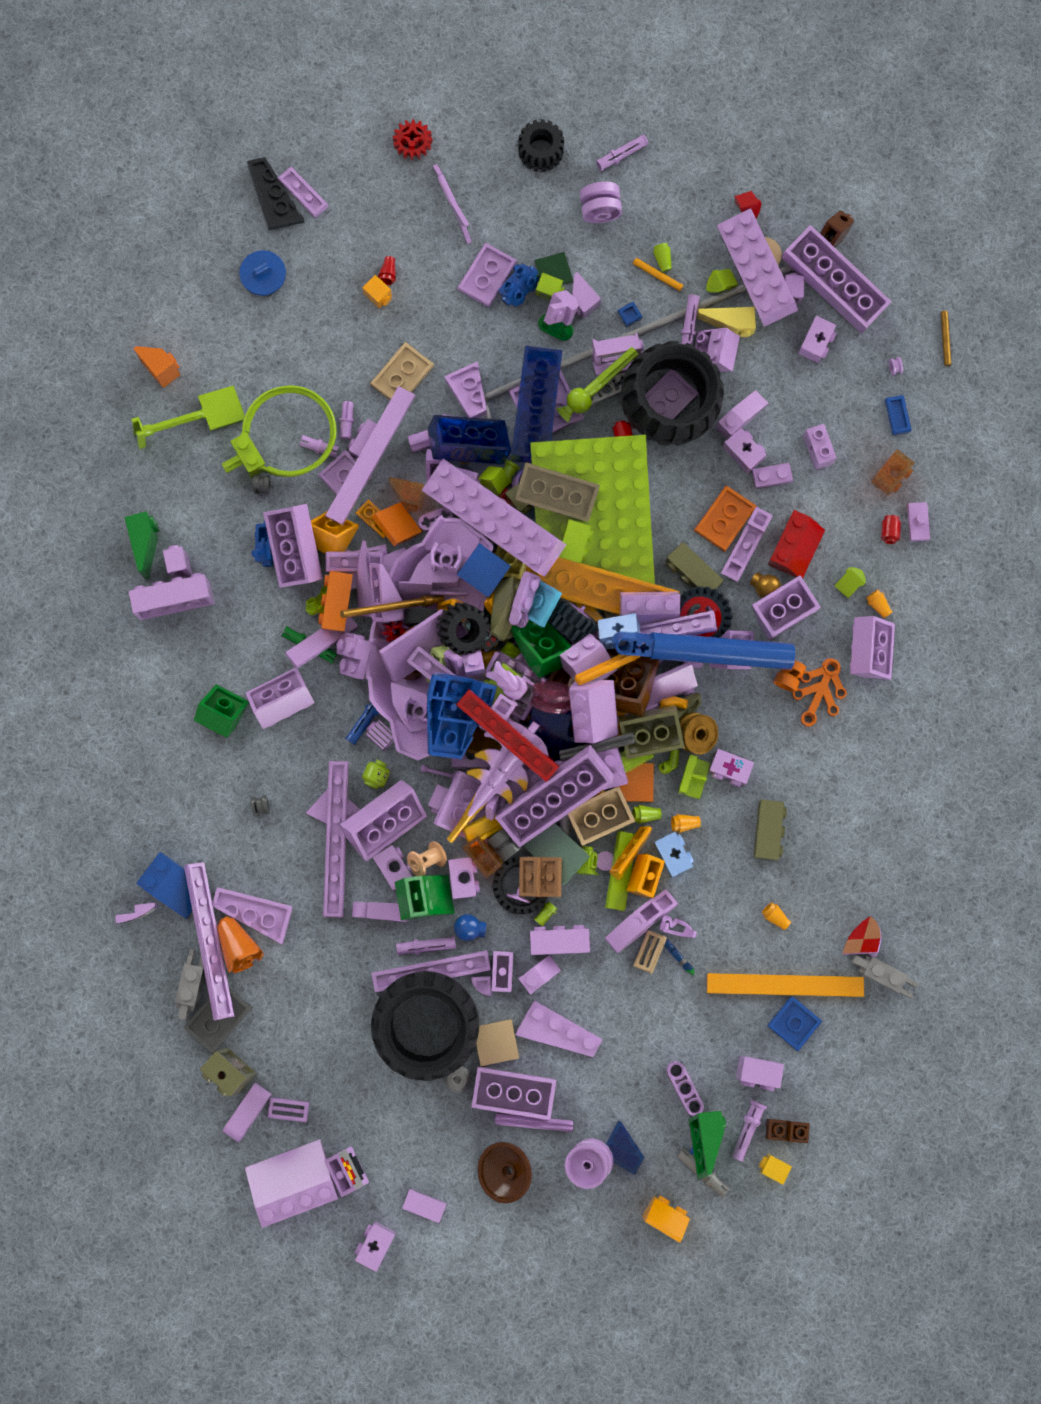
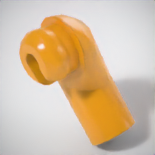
[659,696,688,709]

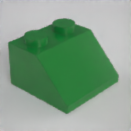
[193,684,249,738]

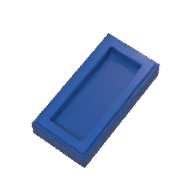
[885,395,912,435]

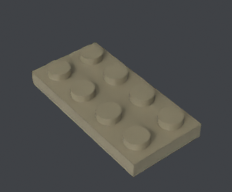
[515,463,600,522]

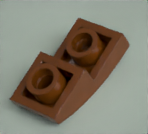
[765,1118,810,1143]

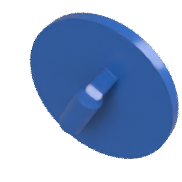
[239,250,286,296]

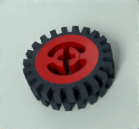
[680,586,733,638]

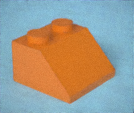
[133,346,180,388]

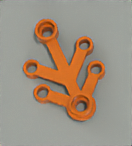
[792,658,847,727]

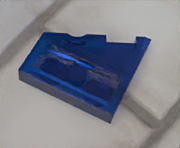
[606,1120,644,1175]

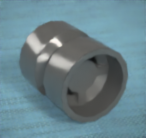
[487,828,523,863]

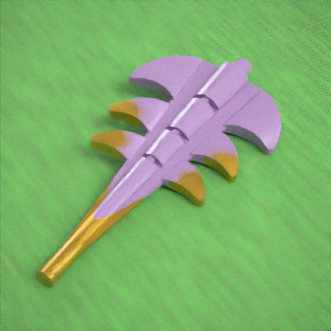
[446,721,549,843]

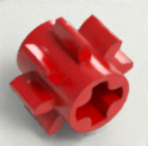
[381,621,407,642]

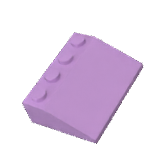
[245,1139,340,1228]

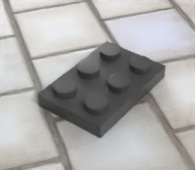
[183,987,253,1054]

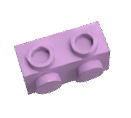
[337,632,371,680]

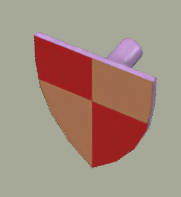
[843,916,882,958]

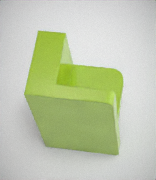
[678,754,710,799]

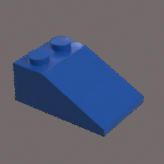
[136,852,210,919]

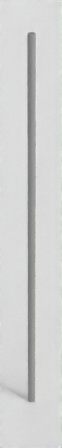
[484,265,793,401]

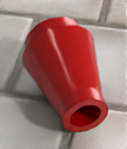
[378,256,396,286]

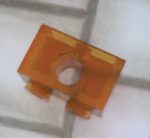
[871,449,915,496]

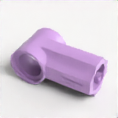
[407,425,445,453]

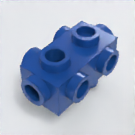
[498,263,540,307]
[251,521,274,567]

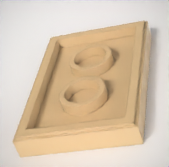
[370,342,434,400]

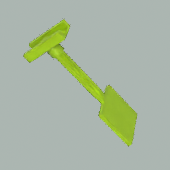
[131,385,245,449]

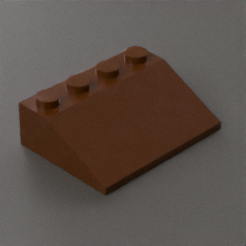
[567,648,660,717]

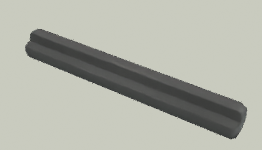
[559,733,635,761]

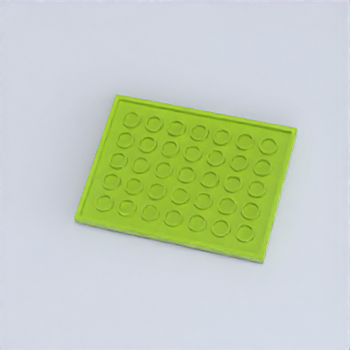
[530,435,655,584]

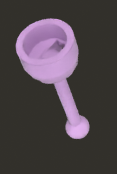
[420,765,467,781]

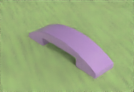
[721,507,773,582]

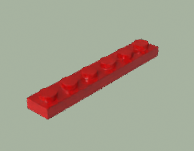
[456,689,559,782]

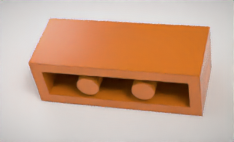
[318,571,353,633]

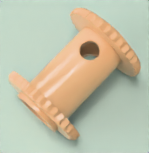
[407,841,447,876]

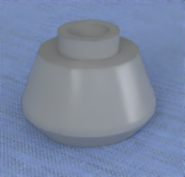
[444,1066,471,1093]

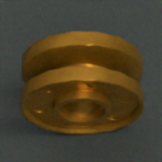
[679,712,719,755]

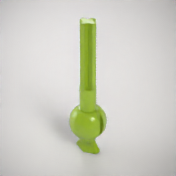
[556,347,639,423]

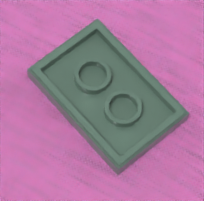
[523,822,590,885]

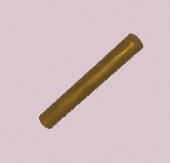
[940,311,952,366]

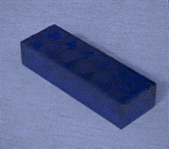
[511,346,563,463]

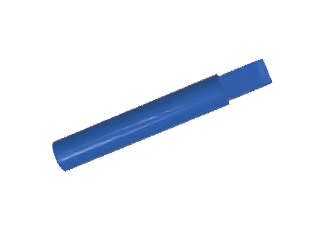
[612,632,795,670]

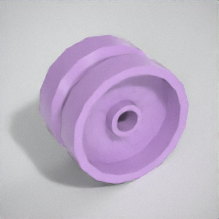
[579,182,623,223]
[565,1138,614,1189]

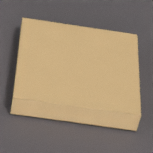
[476,1019,519,1066]

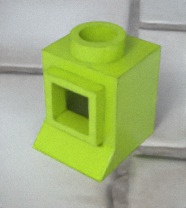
[576,846,599,876]

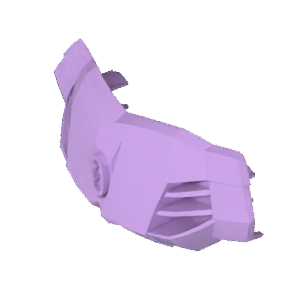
[365,515,493,760]

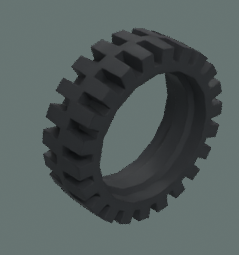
[493,856,548,914]

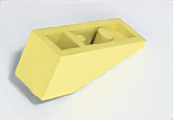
[697,307,756,337]

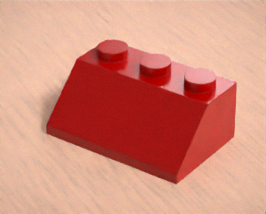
[767,510,825,579]

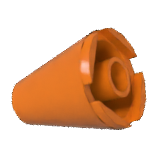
[217,917,264,973]

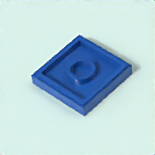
[457,543,511,597]
[767,995,822,1052]

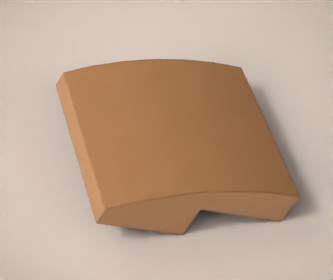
[519,857,562,897]

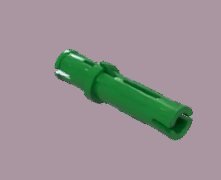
[281,626,337,664]

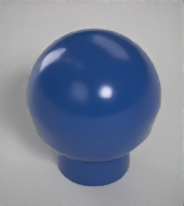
[454,914,486,941]

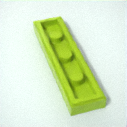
[605,831,635,911]

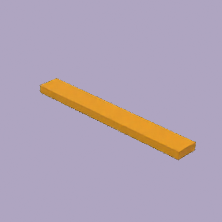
[707,973,864,997]

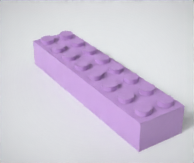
[422,459,566,577]

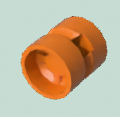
[773,660,806,692]

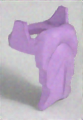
[486,661,535,706]

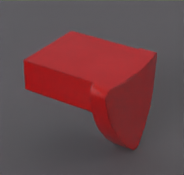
[734,191,762,219]

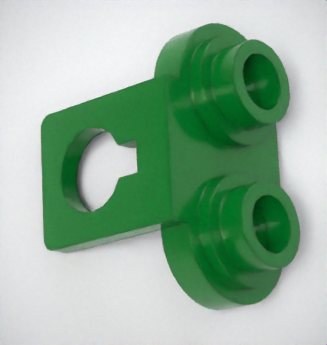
[538,314,574,341]

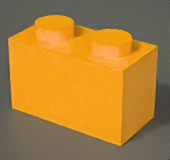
[626,854,665,898]

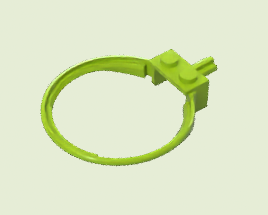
[221,385,337,479]

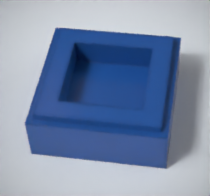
[617,301,643,327]

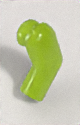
[659,750,680,774]

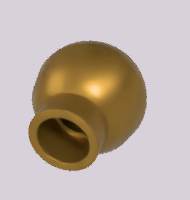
[750,572,782,599]

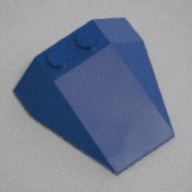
[427,672,497,759]

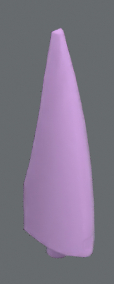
[357,541,373,622]

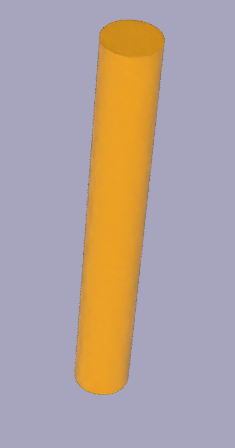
[633,258,684,291]

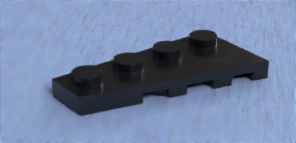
[247,157,304,231]

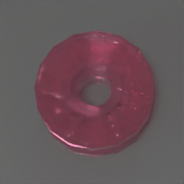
[531,681,571,714]

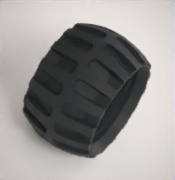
[621,341,724,446]
[371,971,479,1081]

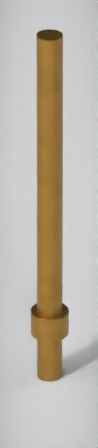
[340,595,444,618]

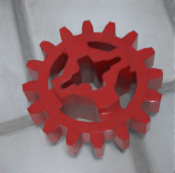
[393,119,433,160]

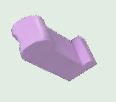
[352,902,408,923]

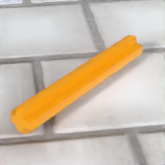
[574,654,640,685]

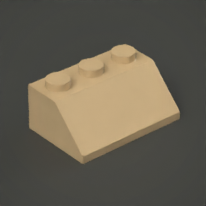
[567,786,635,847]

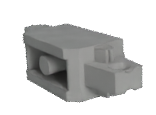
[175,948,205,1020]
[851,955,919,999]

